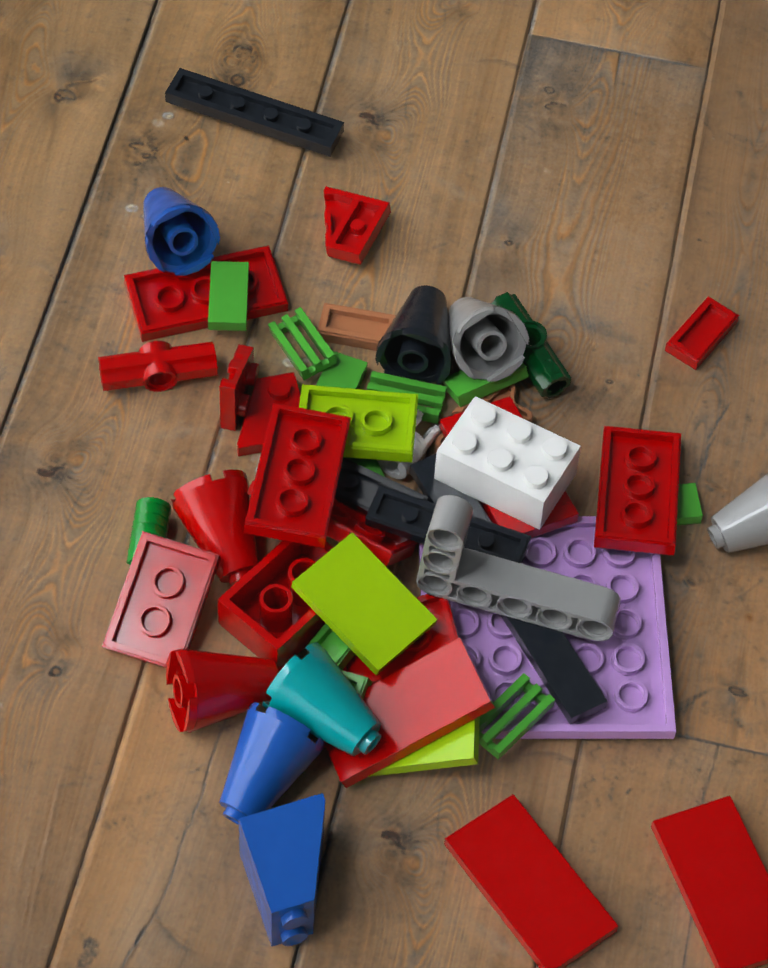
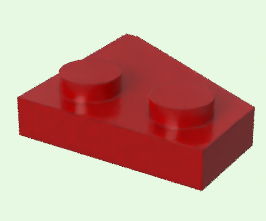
[324,186,391,265]
[219,344,260,431]
[237,372,301,457]

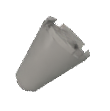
[448,297,529,382]
[707,473,768,553]

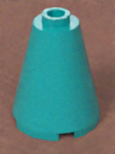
[262,642,382,756]

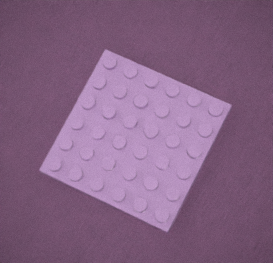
[418,516,676,739]

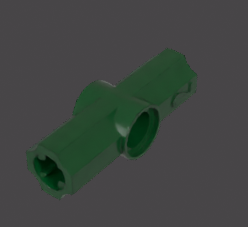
[490,292,571,399]

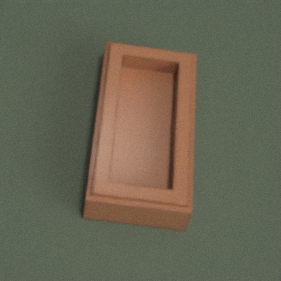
[318,303,396,351]

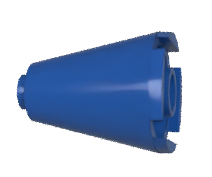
[143,187,220,276]
[219,702,325,825]

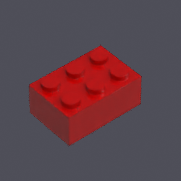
[217,540,333,668]

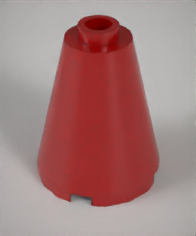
[171,469,258,586]
[166,648,282,732]

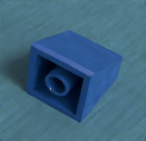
[239,793,325,947]

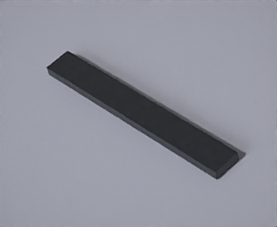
[409,454,607,725]

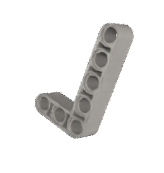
[416,495,621,641]

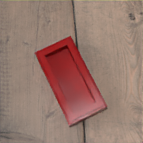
[665,296,739,370]

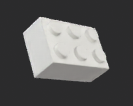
[434,396,581,530]

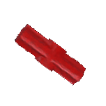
[98,341,218,392]

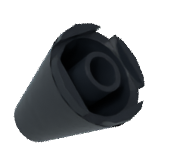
[375,285,452,385]

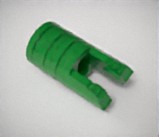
[126,497,171,565]

